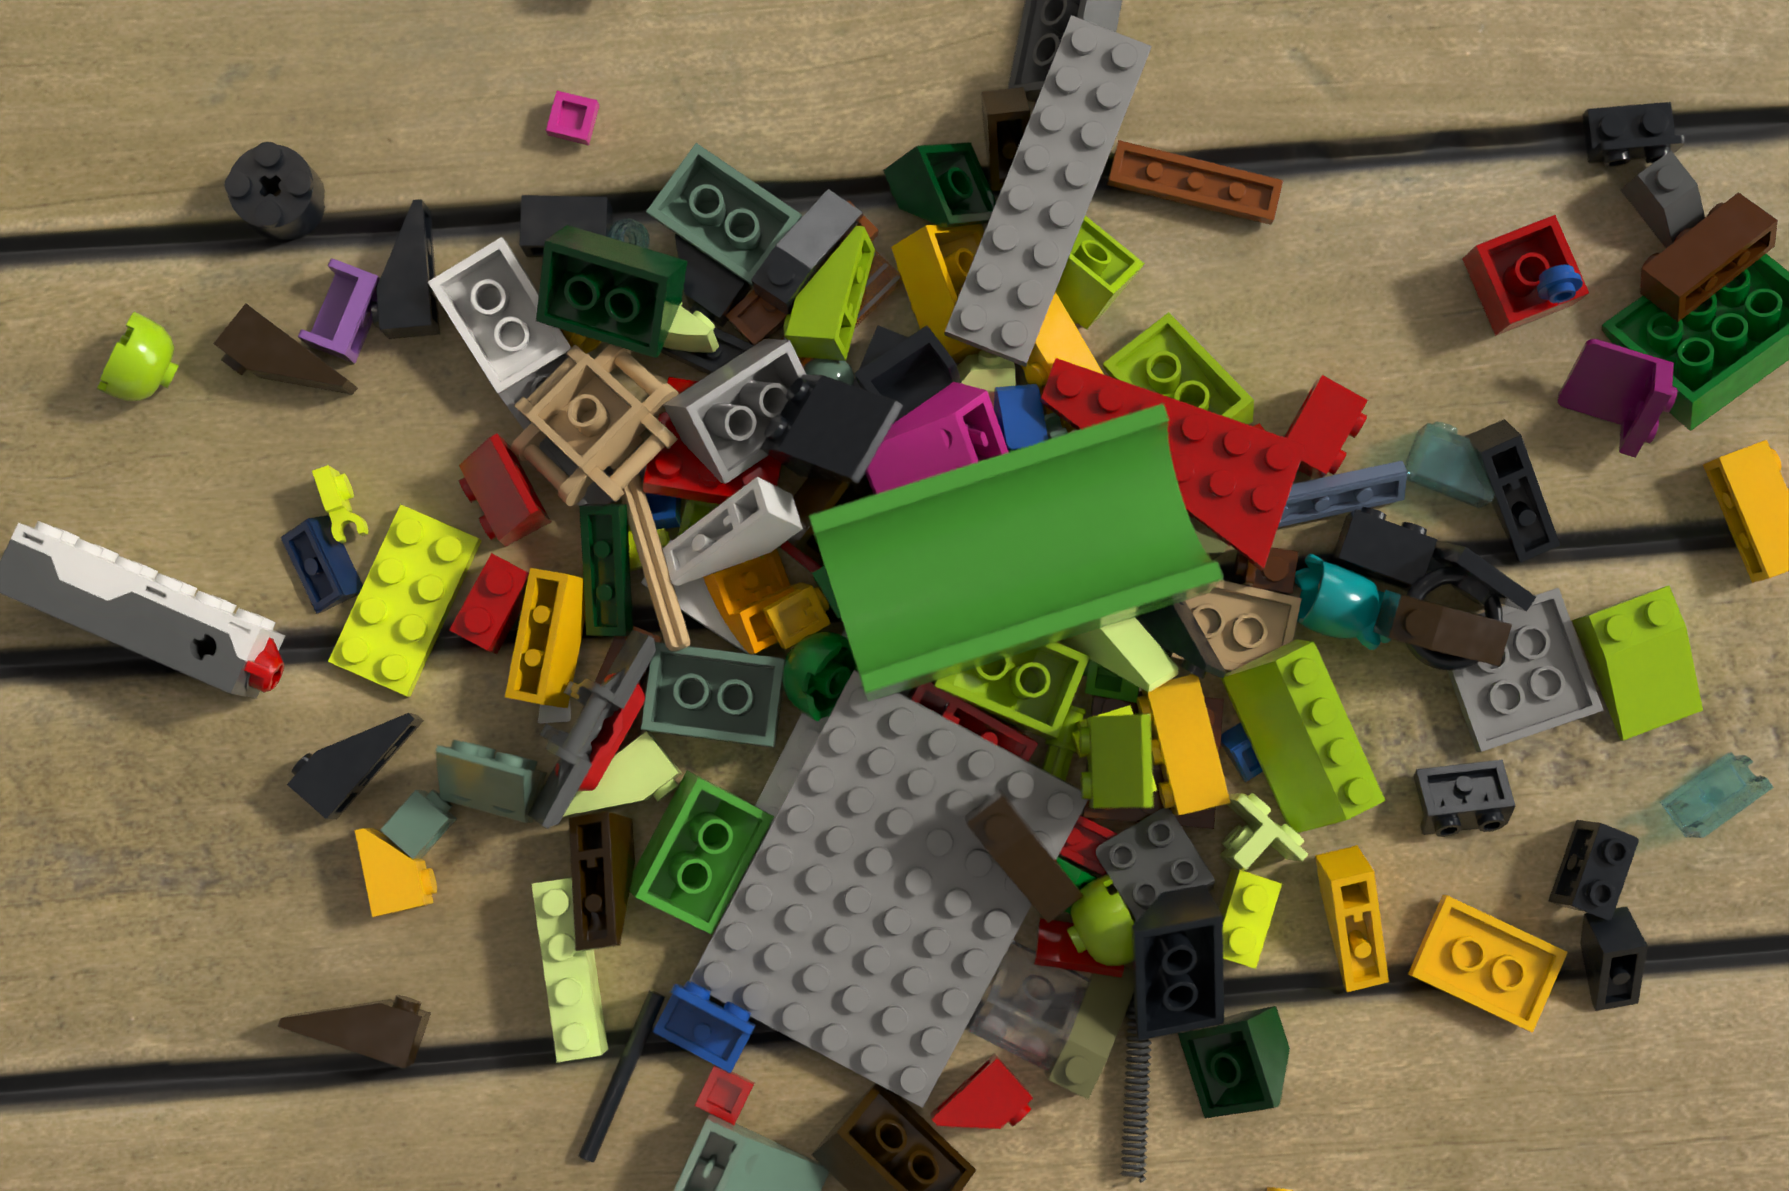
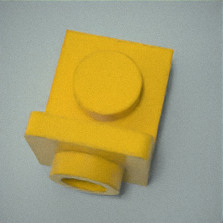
[762,582,831,649]

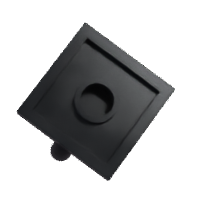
[1405,541,1536,671]

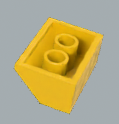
[891,224,984,363]

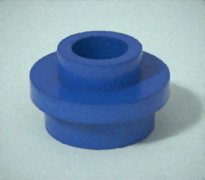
[1537,265,1583,303]

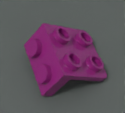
[1558,339,1677,458]

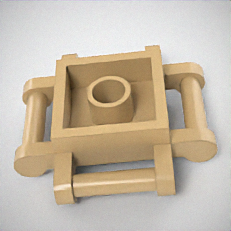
[511,344,679,506]

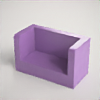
[298,258,380,363]

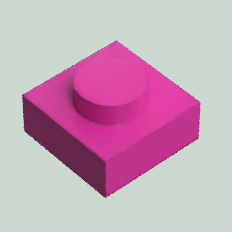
[546,90,599,145]

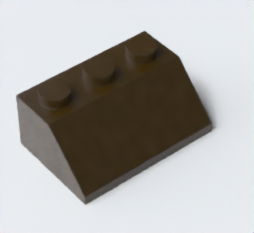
[812,1083,976,1191]

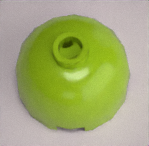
[97,311,179,401]
[1067,873,1134,966]

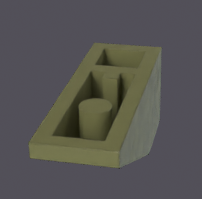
[1044,966,1134,1100]

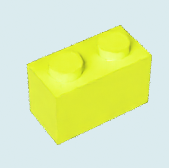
[1219,869,1282,969]

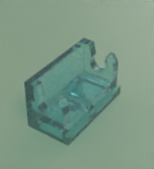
[1660,752,1774,838]

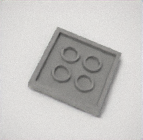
[1447,588,1604,752]

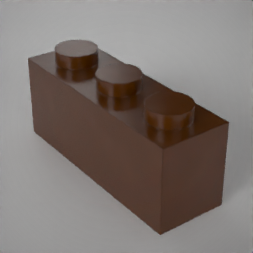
[1640,192,1778,322]

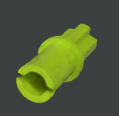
[1042,705,1086,781]

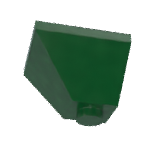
[883,142,996,228]
[1178,1006,1290,1119]

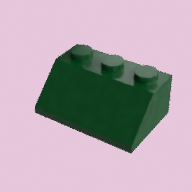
[536,225,688,358]

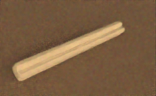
[613,452,691,652]

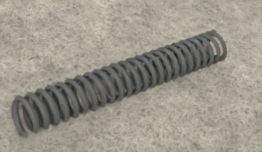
[1120,1001,1152,1183]

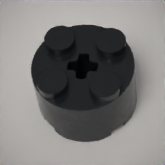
[225,141,325,241]

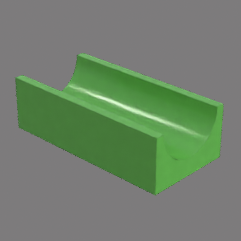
[809,404,1223,702]

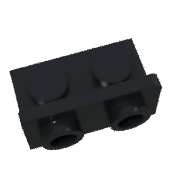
[1582,102,1685,167]
[1414,759,1516,837]
[1548,820,1639,920]

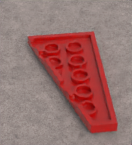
[1040,358,1306,571]

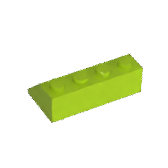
[1221,639,1386,833]

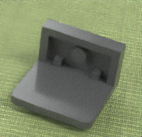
[1096,808,1215,924]

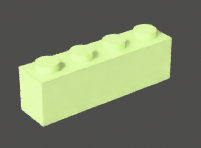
[532,877,608,1062]

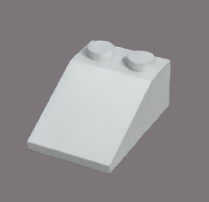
[428,237,571,394]

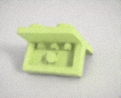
[1219,793,1309,870]

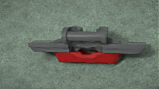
[528,630,656,829]

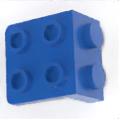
[652,980,756,1073]

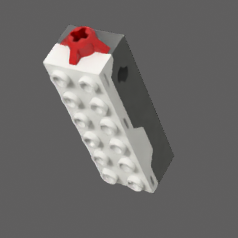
[0,521,286,699]

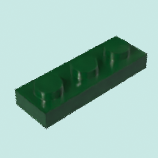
[579,504,633,636]

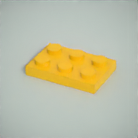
[1408,895,1568,1033]

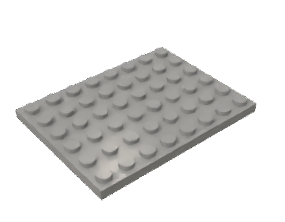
[689,669,1088,1108]

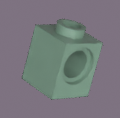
[380,789,457,859]

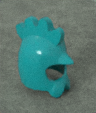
[1295,554,1392,650]

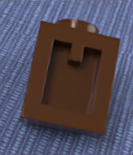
[1234,547,1299,595]

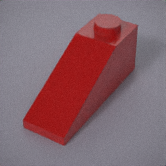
[910,680,1039,761]

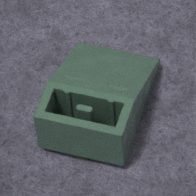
[436,739,547,823]
[674,1114,829,1191]

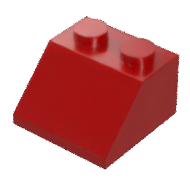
[459,433,551,546]

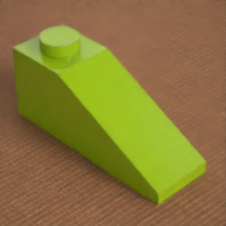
[784,226,875,361]

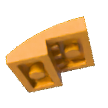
[703,548,798,654]

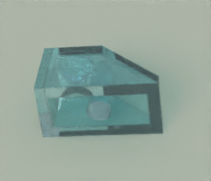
[1405,421,1495,508]

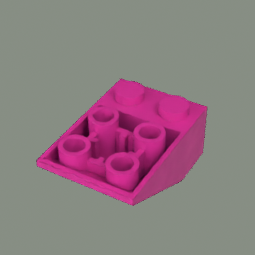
[865,382,1009,495]

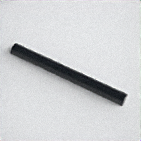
[578,990,665,1162]

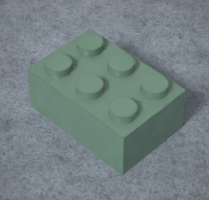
[641,642,785,748]

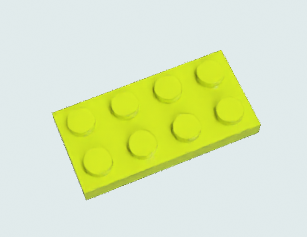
[328,504,482,697]

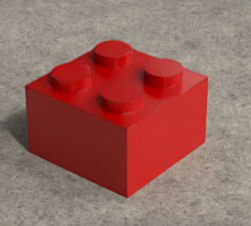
[1462,215,1589,336]

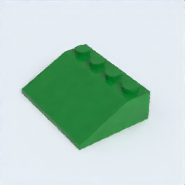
[1602,254,1789,431]

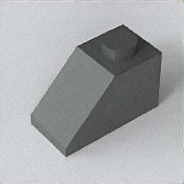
[1620,151,1705,248]

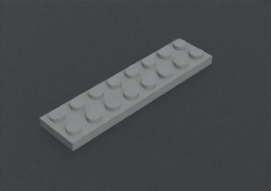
[944,15,1152,367]

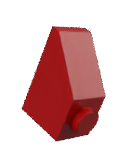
[930,1053,1033,1129]

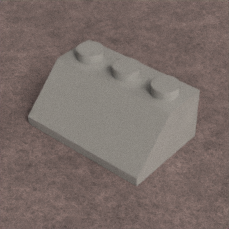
[663,339,806,484]

